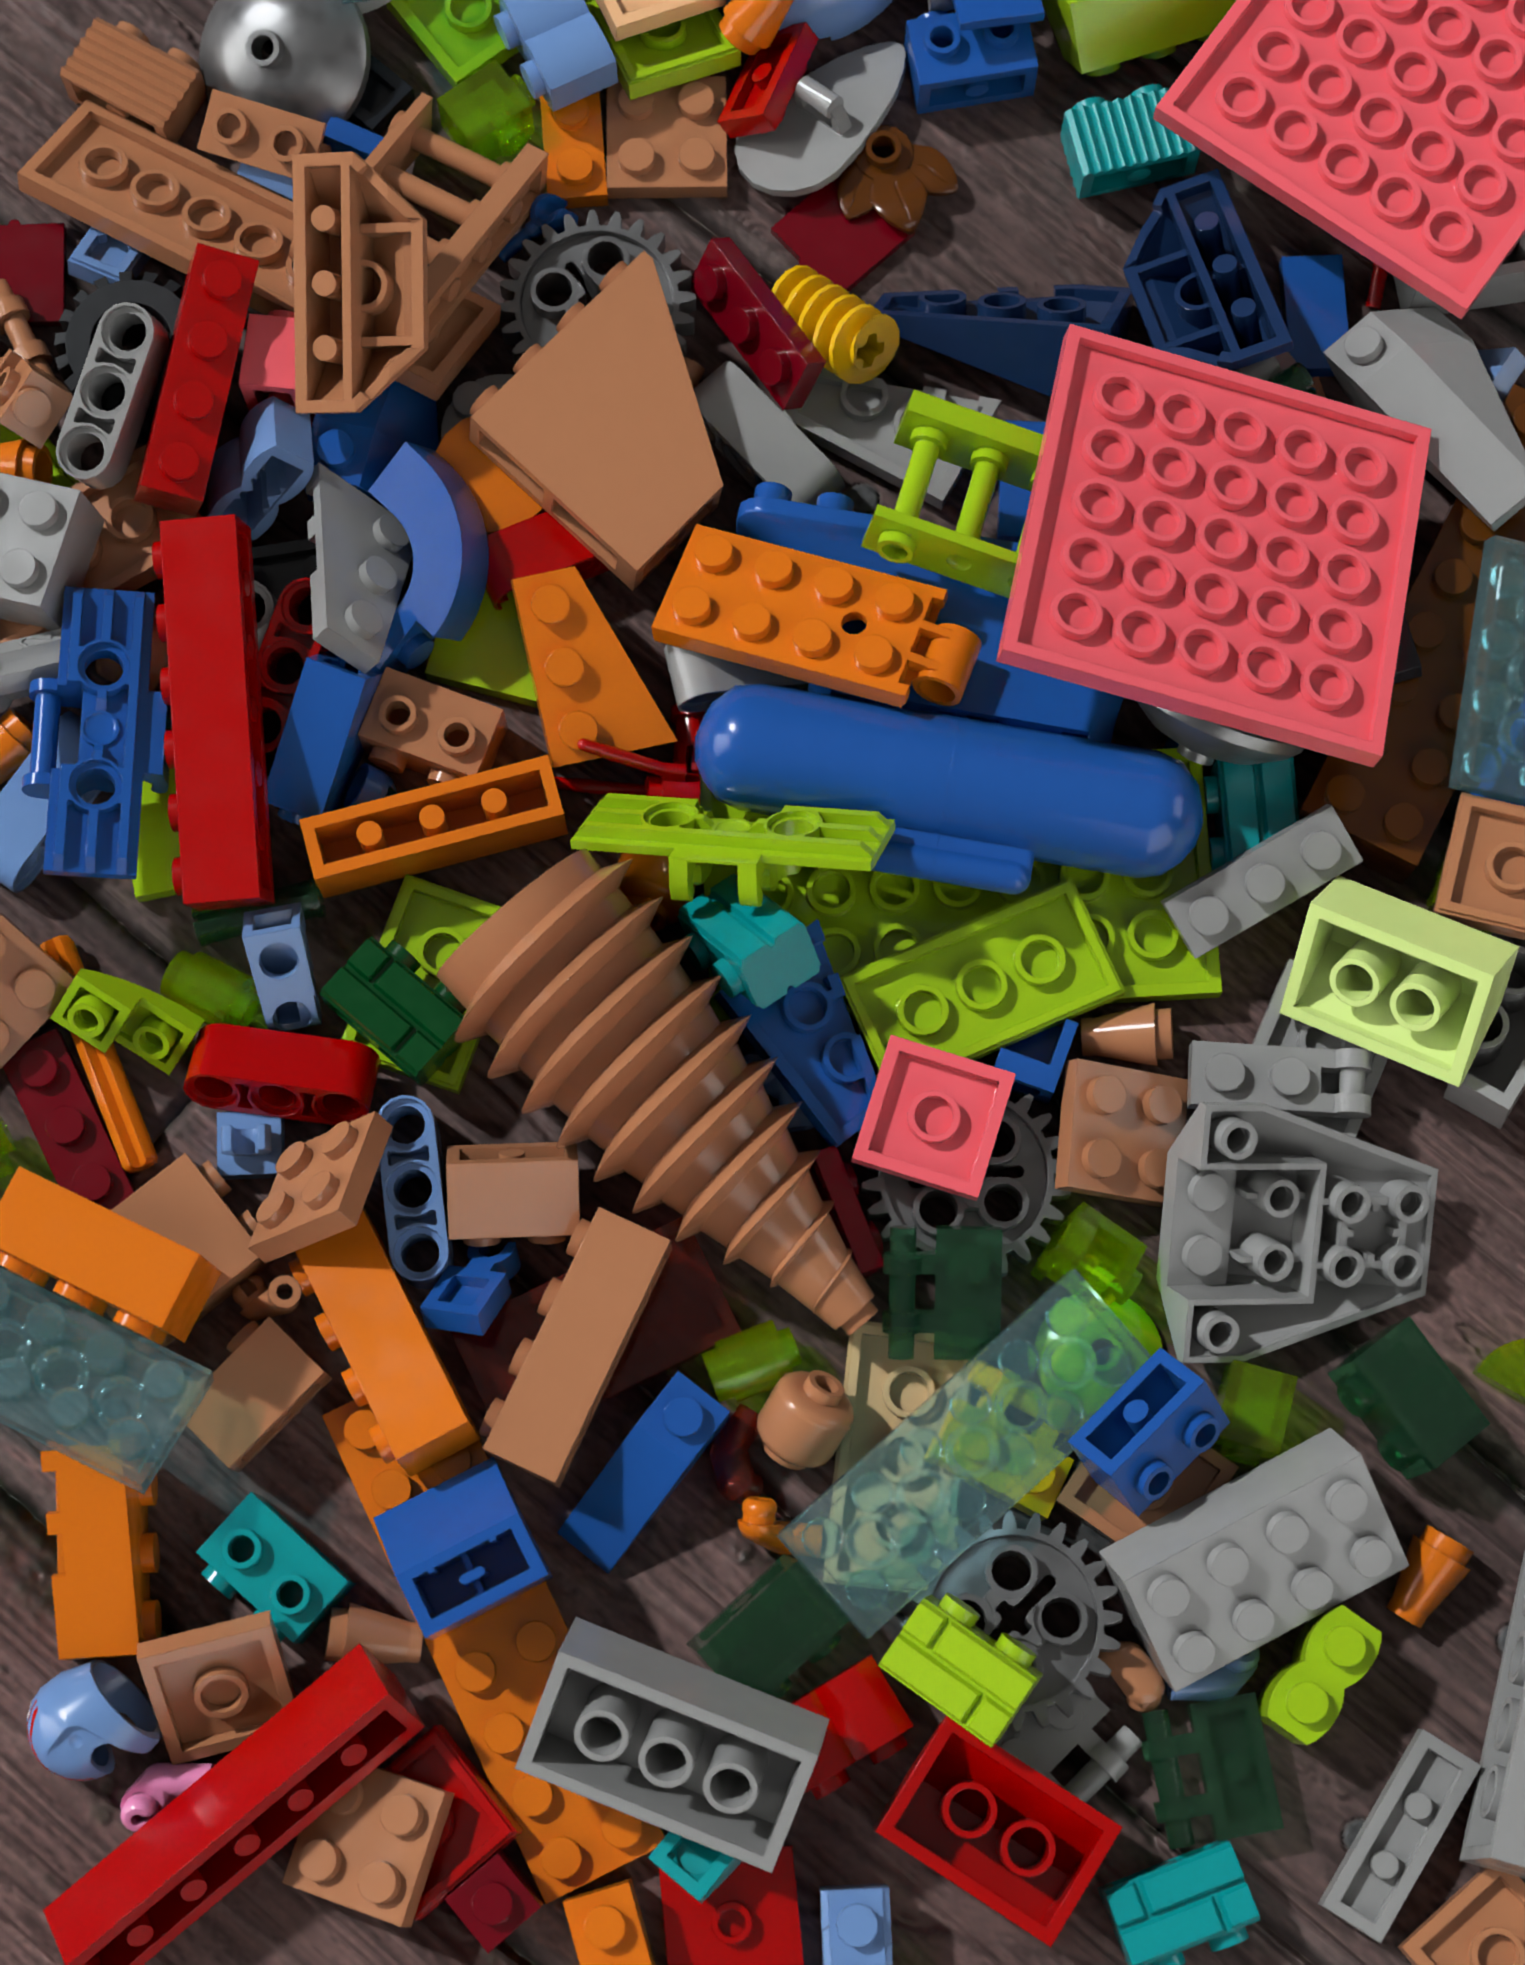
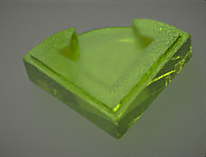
[1472,1339,1525,1403]

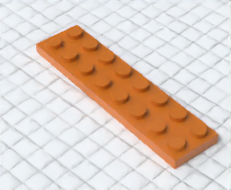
[322,1360,665,1904]

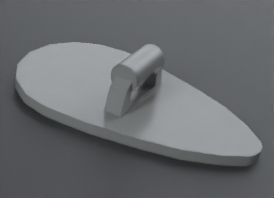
[734,41,907,197]

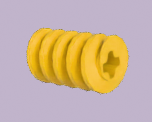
[771,265,900,384]

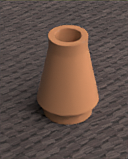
[1081,1003,1174,1066]
[324,1602,423,1664]

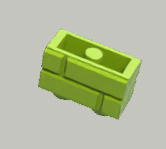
[878,1593,1043,1747]

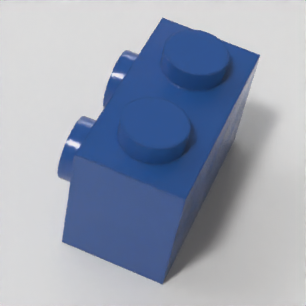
[904,10,1039,114]
[1067,1347,1230,1516]

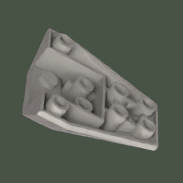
[1156,1102,1438,1363]

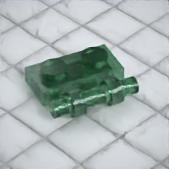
[882,1225,1003,1361]
[1141,1692,1284,1849]

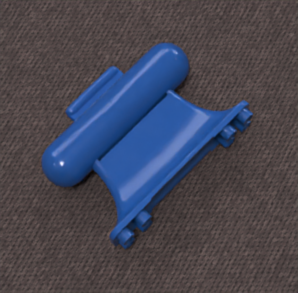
[695,482,1203,895]

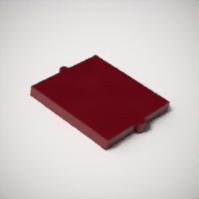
[771,165,915,291]
[0,219,67,327]

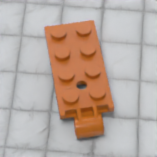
[651,524,982,708]

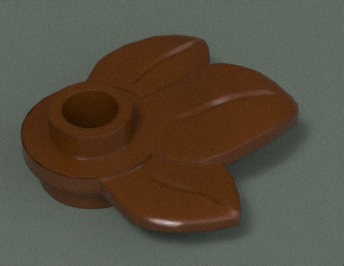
[837,125,958,235]

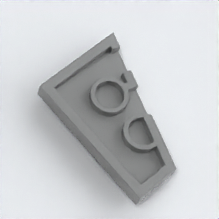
[305,462,413,674]

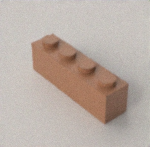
[479,1207,672,1488]

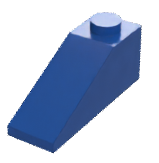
[557,1371,731,1574]

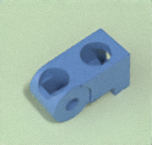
[242,902,322,1031]

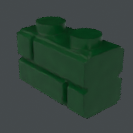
[319,936,467,1086]

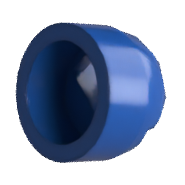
[343,763,397,808]

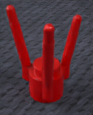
[554,738,700,805]

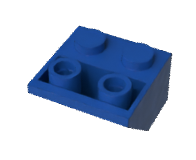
[373,1457,553,1640]

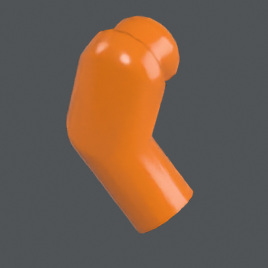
[737,1496,827,1558]

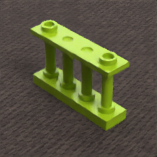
[861,389,1043,598]

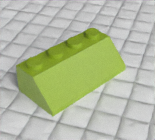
[1042,0,1236,76]

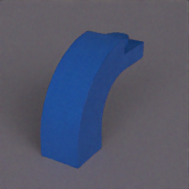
[368,441,489,673]

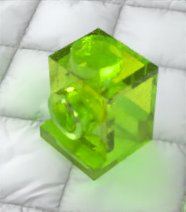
[1030,1202,1147,1313]

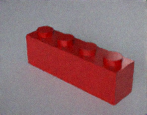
[133,243,260,517]

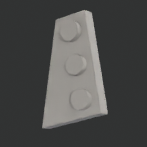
[783,368,1001,510]

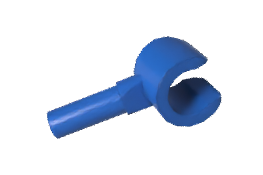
[498,193,578,263]

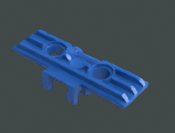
[21,586,172,879]

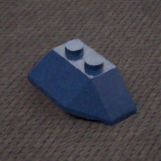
[1123,168,1294,371]

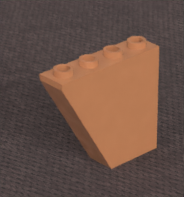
[469,251,723,591]

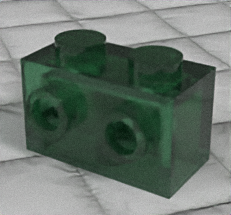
[1327,1316,1491,1480]
[686,1554,849,1699]

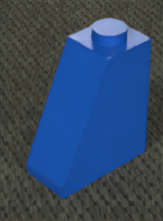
[267,651,384,825]

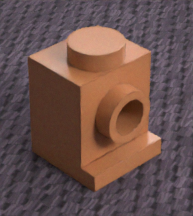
[0,348,73,449]

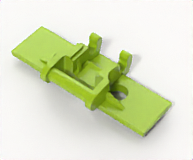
[570,793,896,907]

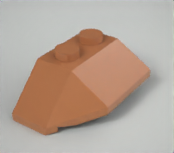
[292,151,428,414]

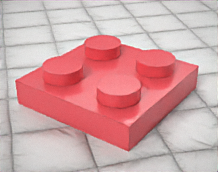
[851,1035,1016,1201]

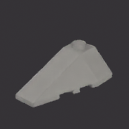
[1323,306,1525,531]

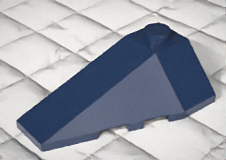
[874,284,1134,396]

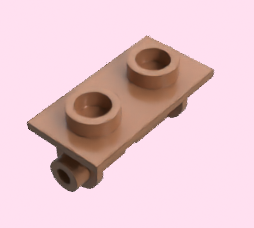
[197,89,331,179]

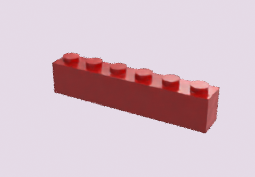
[152,514,275,911]
[43,1643,425,1965]

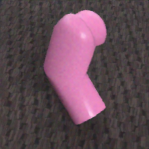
[120,1763,214,1832]

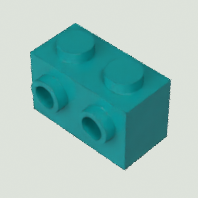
[196,1492,356,1644]

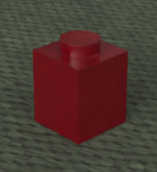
[445,1849,545,1953]

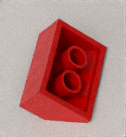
[872,1715,1123,1947]

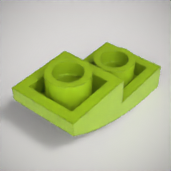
[50,968,205,1075]

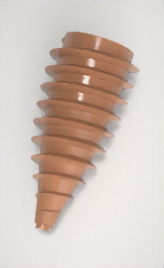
[437,849,878,1336]

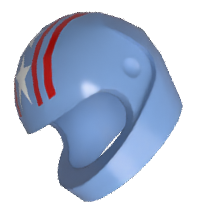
[27,1660,162,1781]

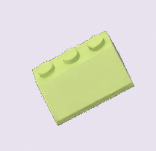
[1279,875,1520,1087]

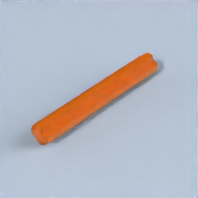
[40,935,158,1174]

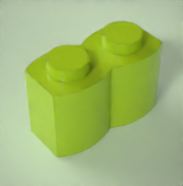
[1255,1604,1382,1745]

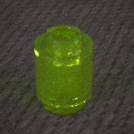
[160,950,260,1026]
[701,1319,803,1403]

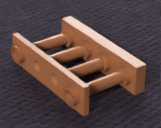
[289,92,549,343]

